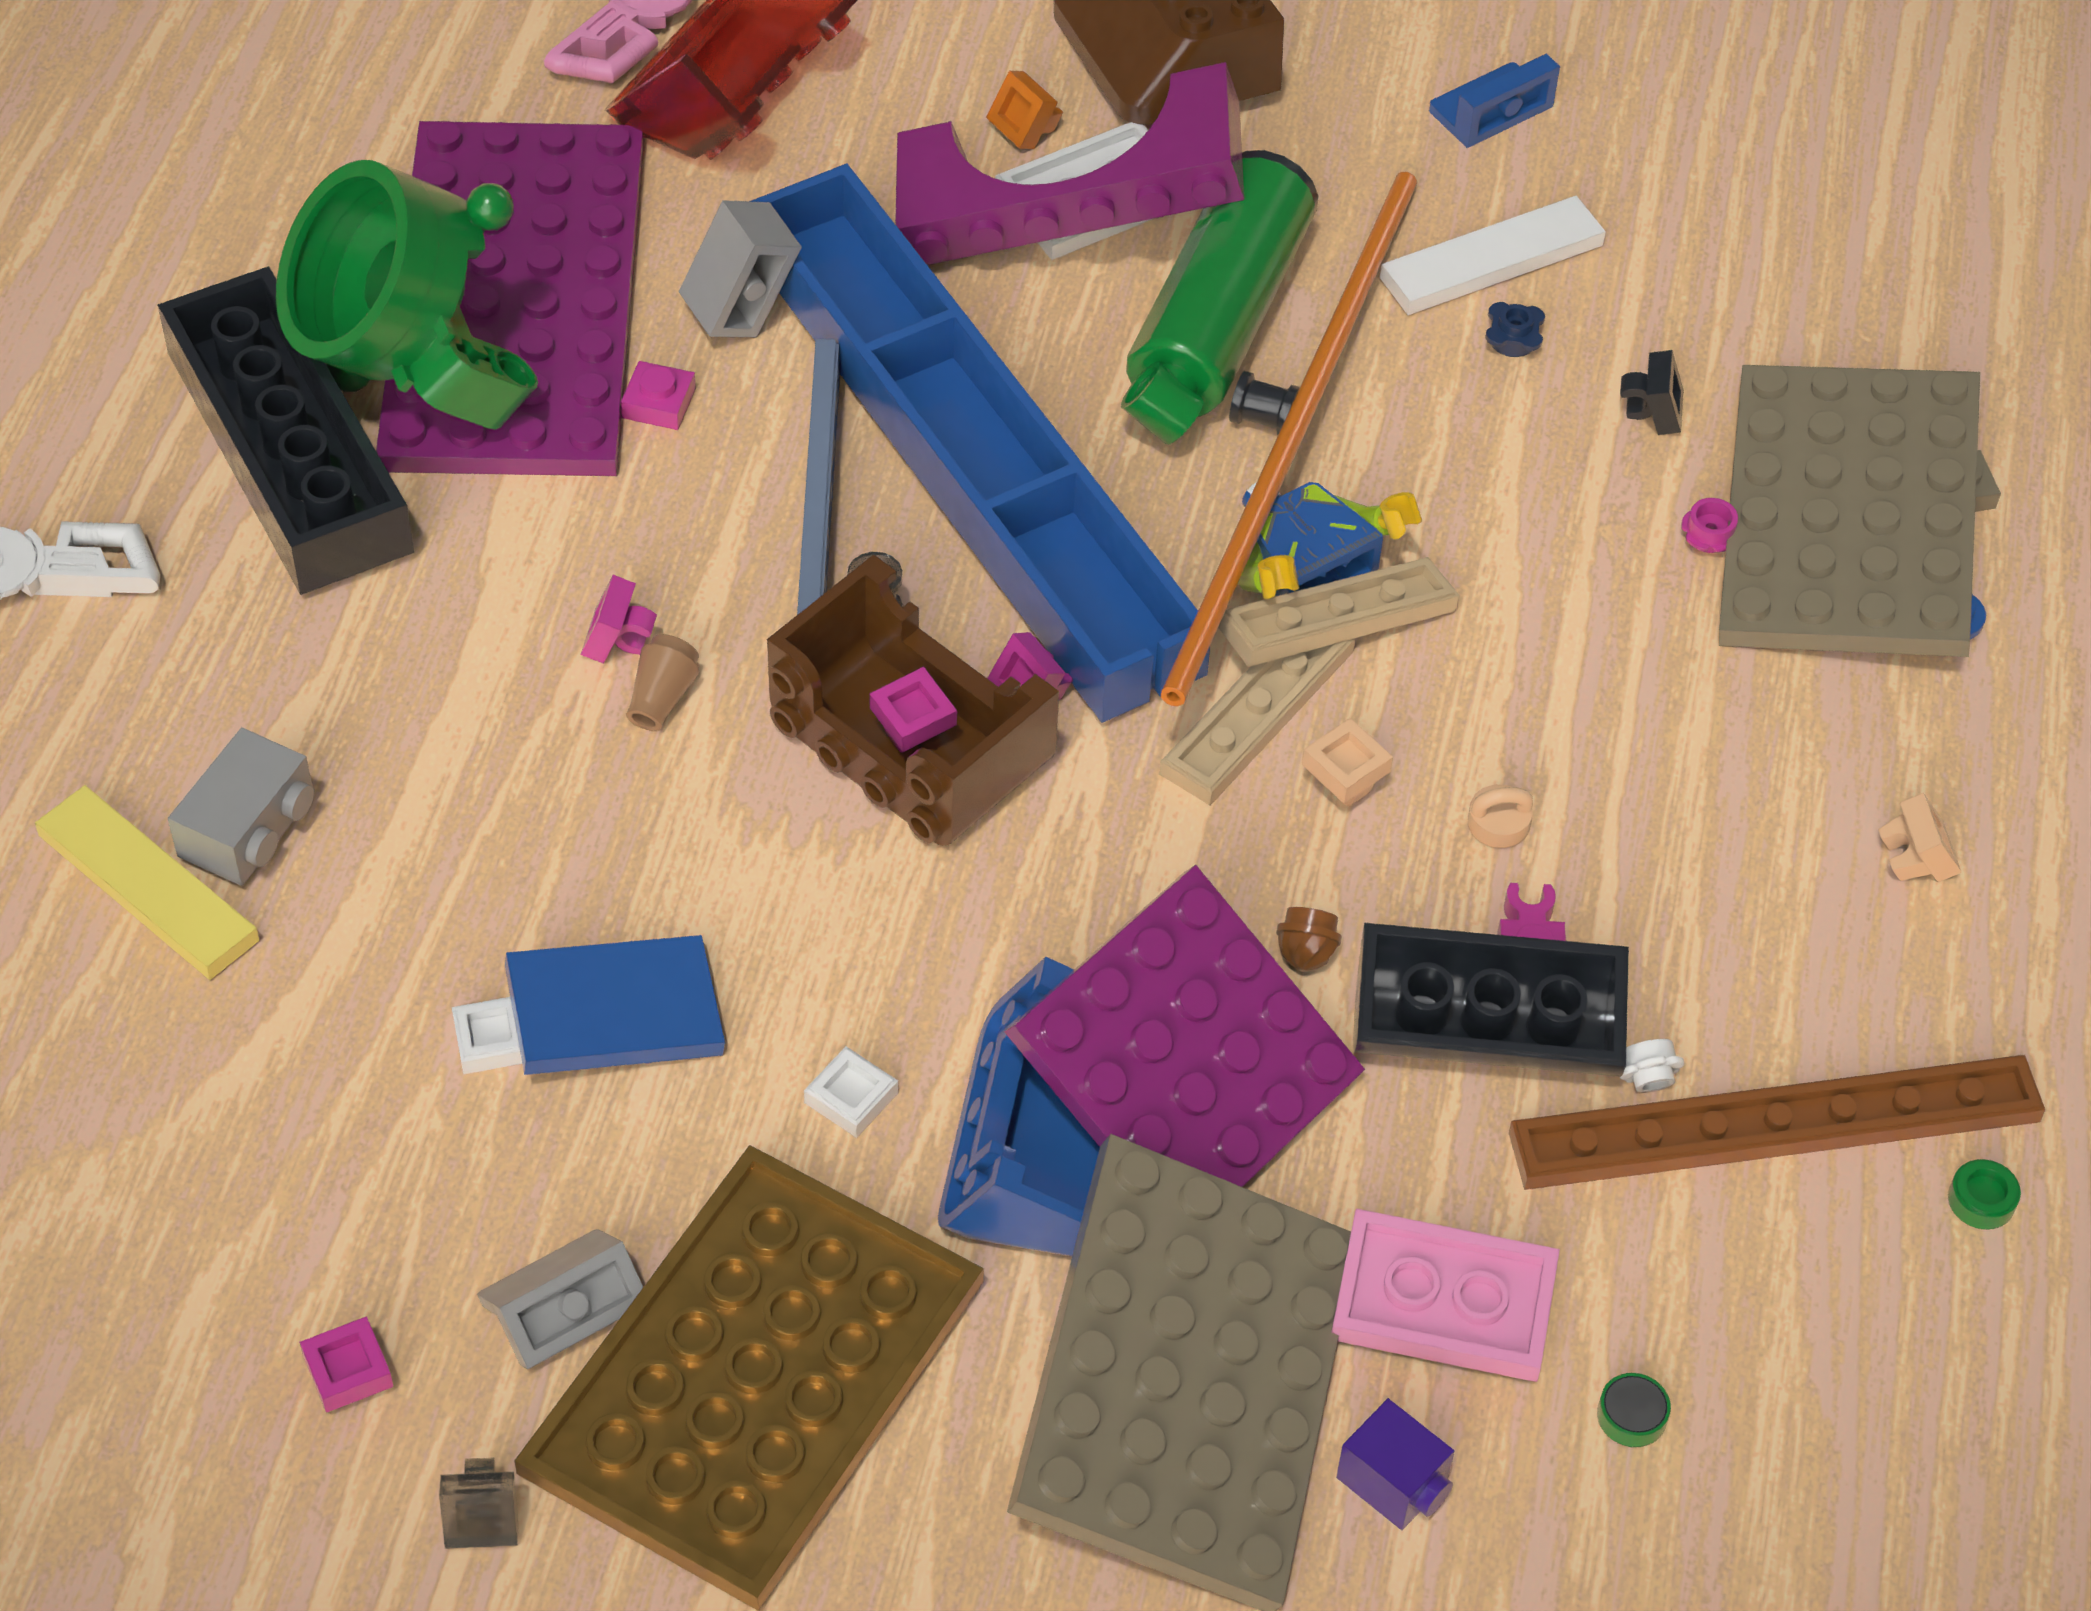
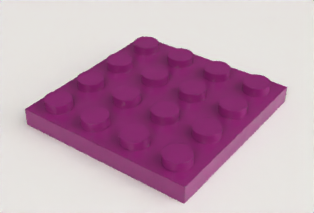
[1005,865,1365,1187]

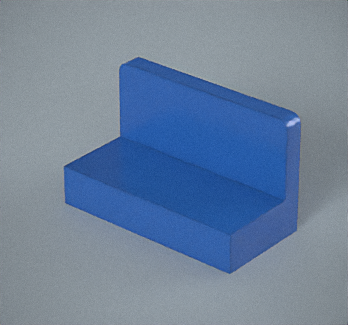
[1429,53,1560,148]

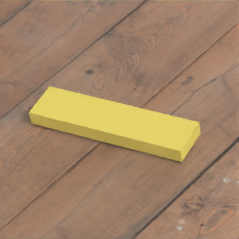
[35,785,260,980]

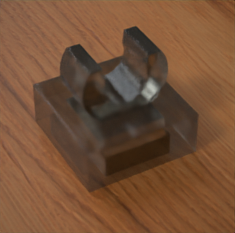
[439,1457,519,1549]

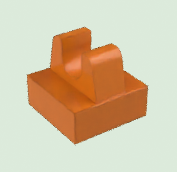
[986,70,1063,149]

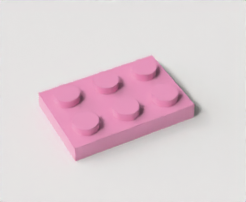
[1332,1209,1560,1382]

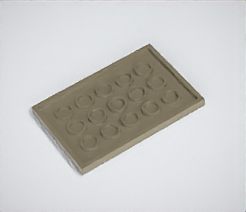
[1719,365,1980,657]
[1007,1134,1351,1611]

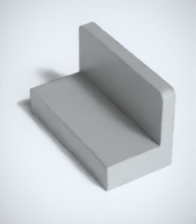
[477,1229,643,1369]

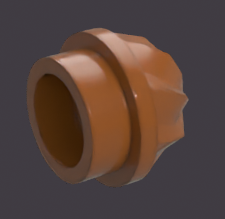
[1276,907,1342,971]

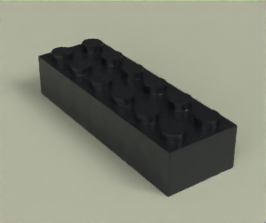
[157,266,414,595]

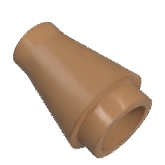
[626,634,699,731]

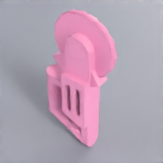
[544,0,693,83]

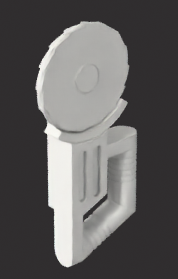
[0,521,161,600]

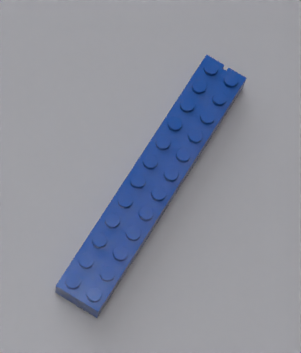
[749,163,1211,723]

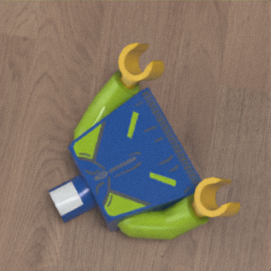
[1238,482,1423,599]

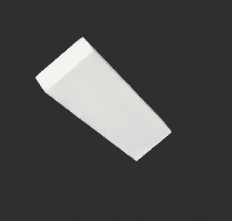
[1380,195,1606,315]

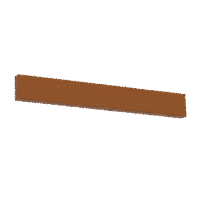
[1509,1055,2045,1190]

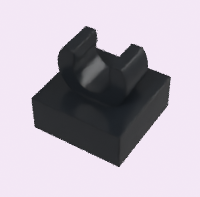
[1620,350,1684,435]

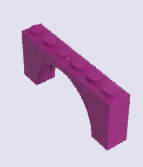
[895,62,1244,265]

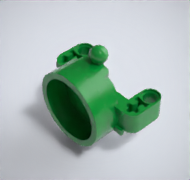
[276,160,538,430]

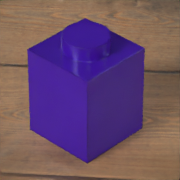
[1336,1398,1455,1530]

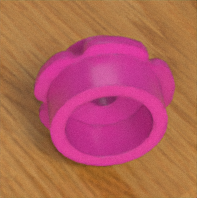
[1681,498,1738,553]

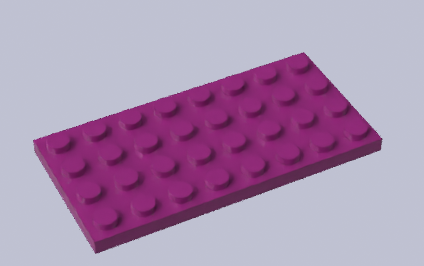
[376,121,644,476]

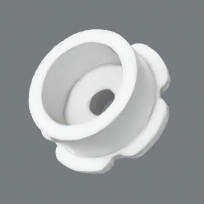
[1620,1039,1684,1092]

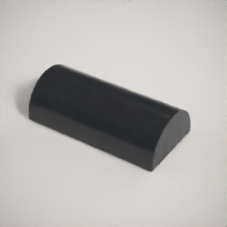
[1353,923,1629,1077]

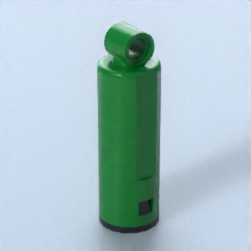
[1121,150,1319,445]

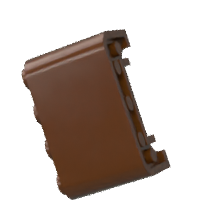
[767,554,1059,846]

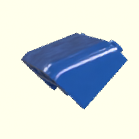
[938,957,1100,1256]

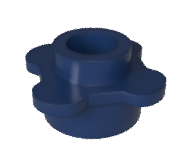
[1485,302,1545,357]

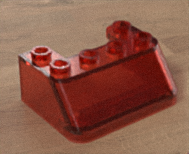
[605,0,857,160]

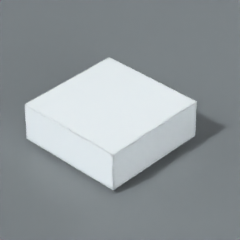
[452,997,522,1074]
[804,1046,898,1138]

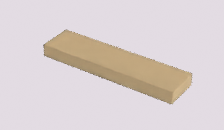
[1218,557,1460,667]
[1159,638,1355,806]

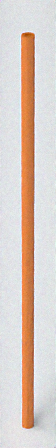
[1161,172,1417,706]

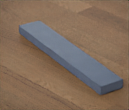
[797,339,840,615]

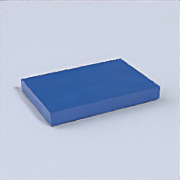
[505,935,725,1075]

